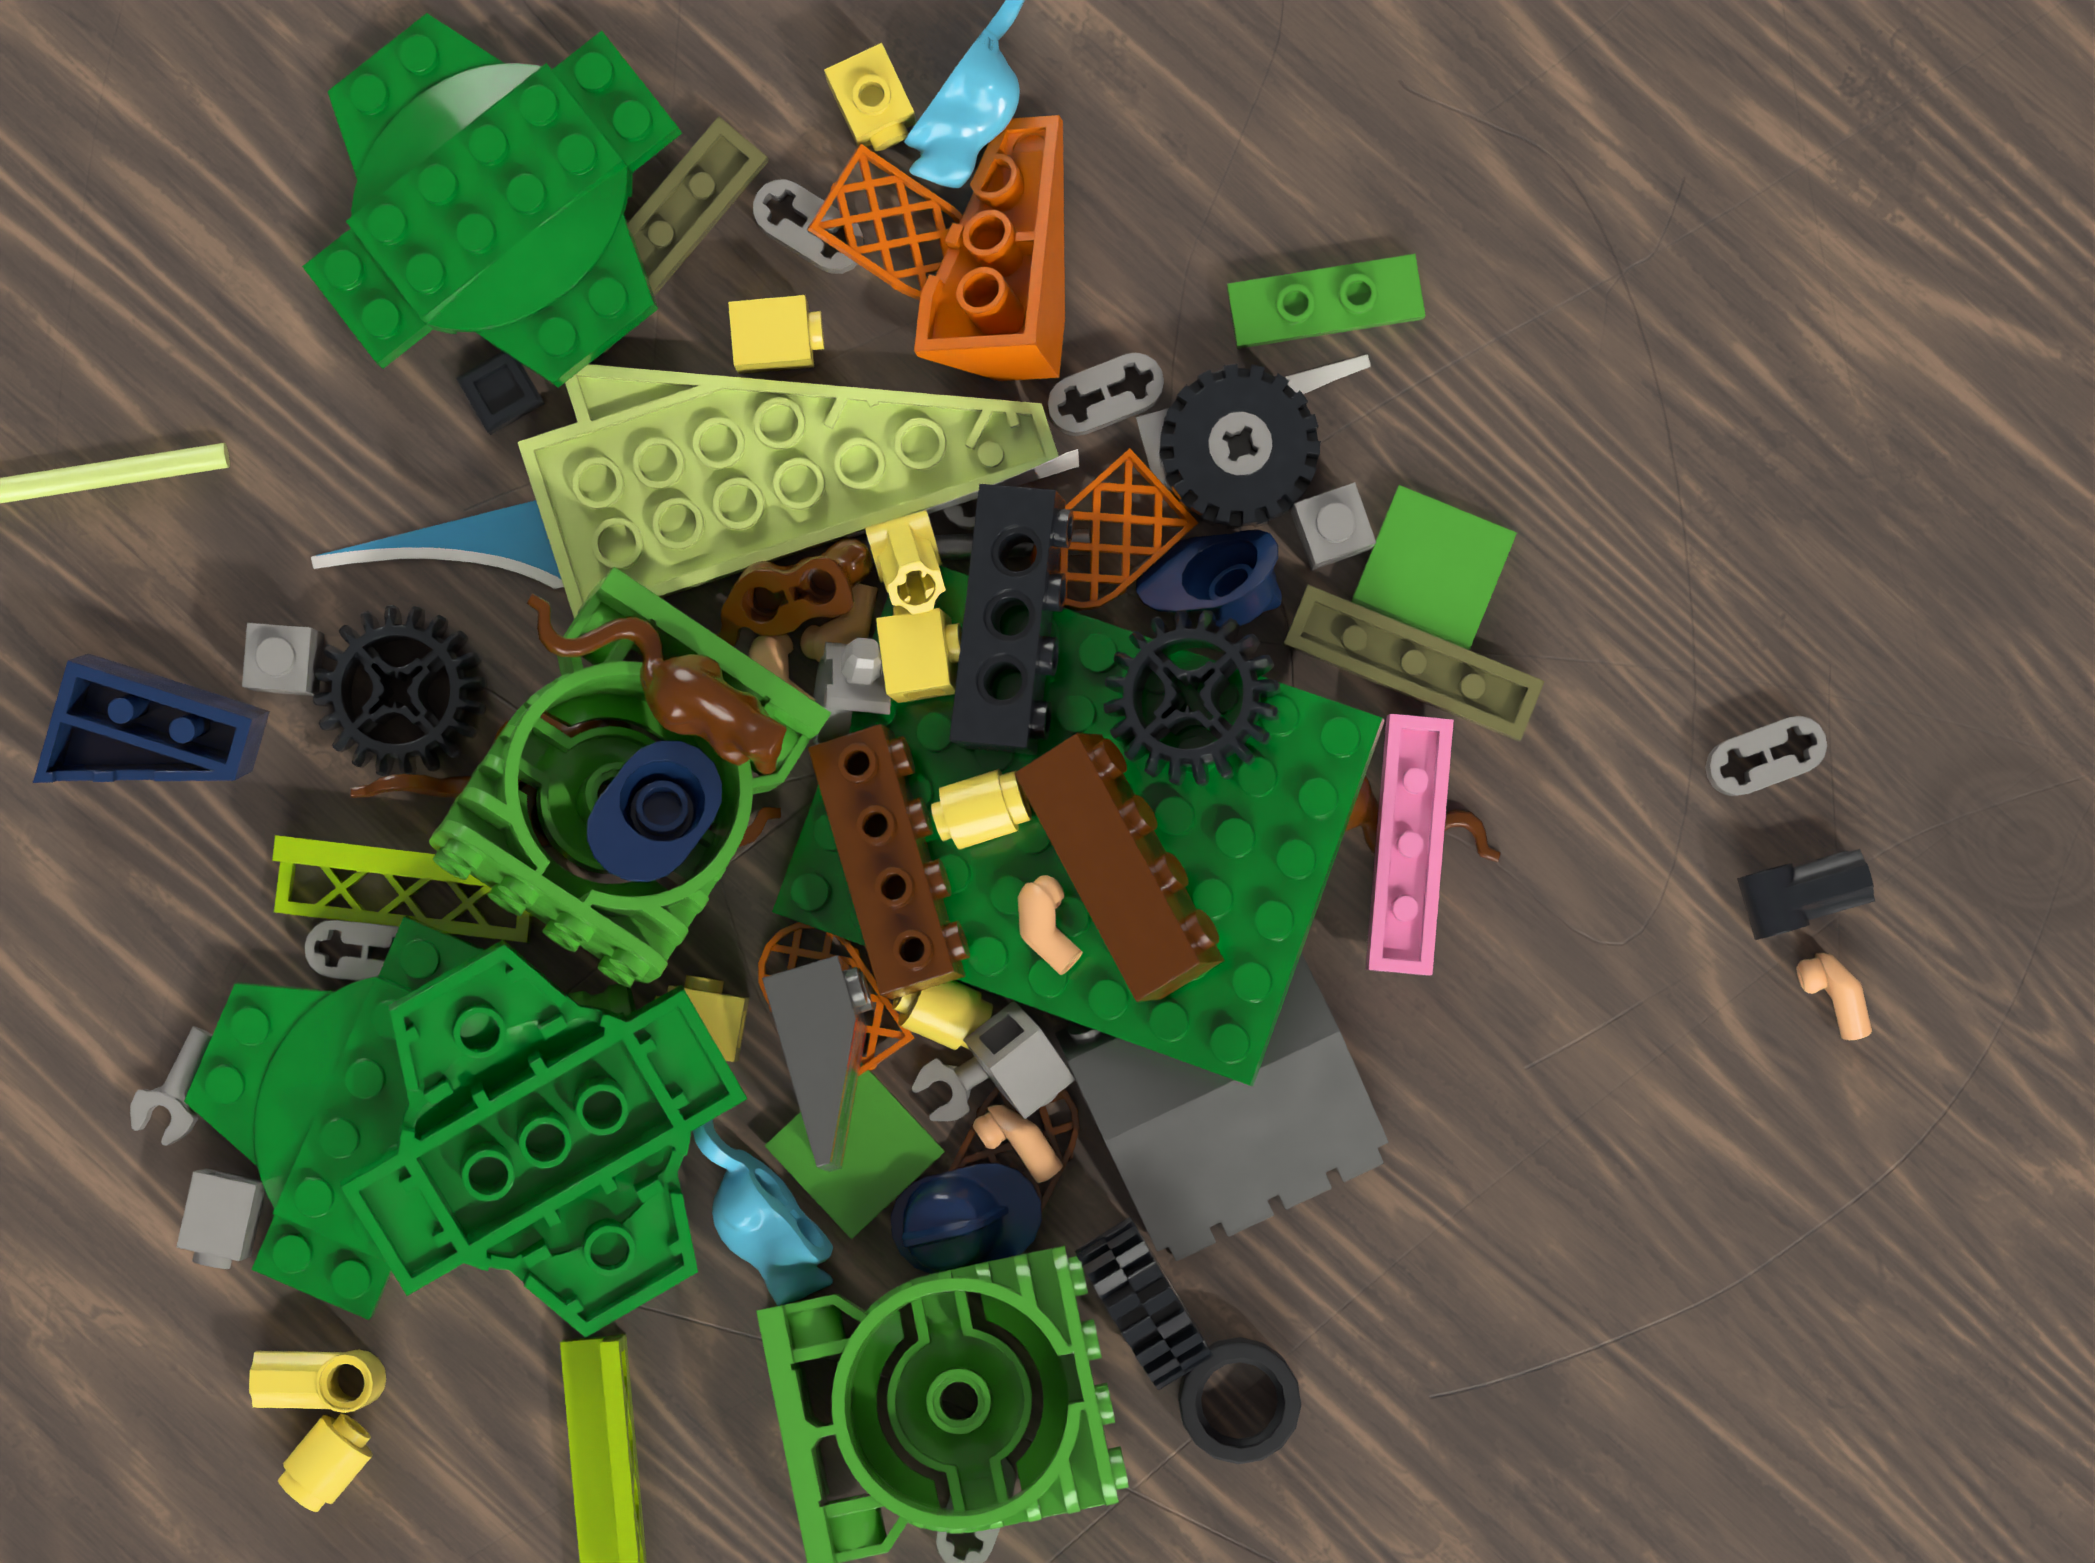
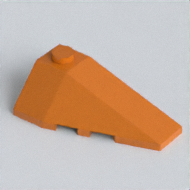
[914,115,1065,381]

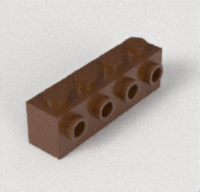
[808,724,970,999]
[1014,733,1224,1002]

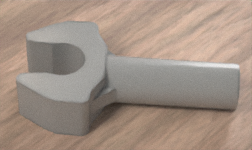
[130,1026,212,1146]
[912,1057,989,1121]

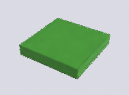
[1351,485,1517,650]
[765,1062,945,1240]

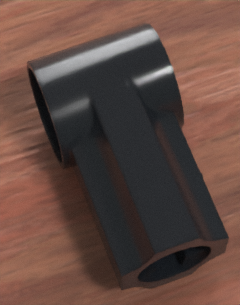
[1737,849,1875,940]

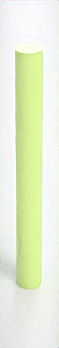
[0,443,230,504]

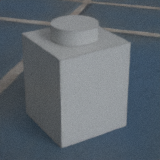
[1290,482,1376,571]
[242,623,324,696]
[963,1001,1076,1119]
[176,1168,266,1269]

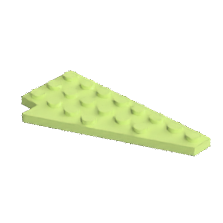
[518,364,1059,619]

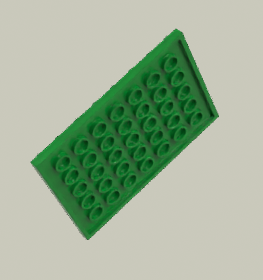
[772,566,1385,1087]

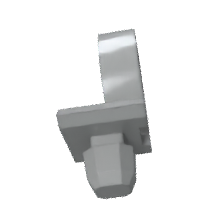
[812,637,891,744]

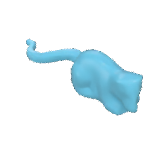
[904,0,1025,188]
[693,1119,833,1306]

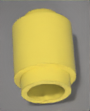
[931,769,1032,849]
[892,980,993,1050]
[278,1413,373,1512]

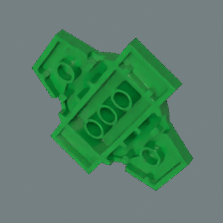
[302,13,682,388]
[184,916,486,1320]
[340,940,748,1338]

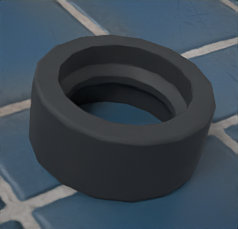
[1178,1337,1301,1464]

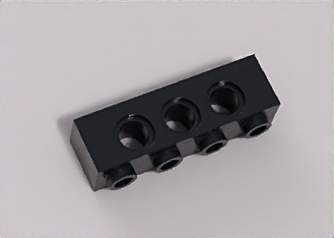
[950,484,1074,755]

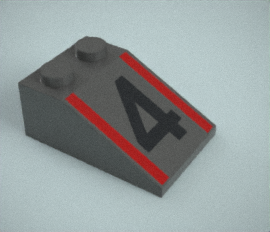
[762,955,874,1172]

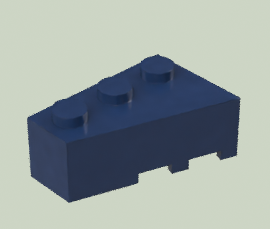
[33,653,270,783]

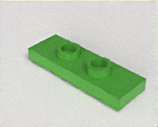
[1227,254,1426,349]

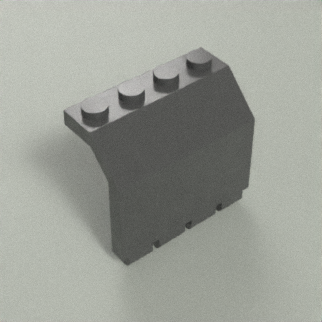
[1055,952,1389,1262]

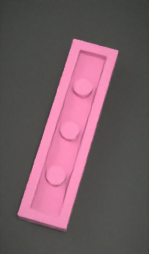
[1365,714,1454,976]

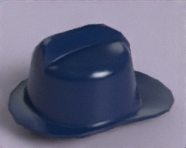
[1136,529,1282,627]
[587,741,722,882]
[891,1163,1042,1274]

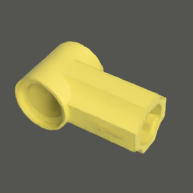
[865,510,946,615]
[249,1349,386,1413]

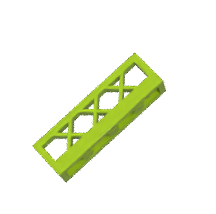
[272,835,532,943]
[560,1334,647,1563]

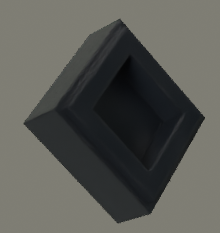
[456,351,545,435]

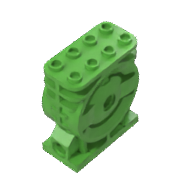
[429,567,831,987]
[756,1245,1129,1563]

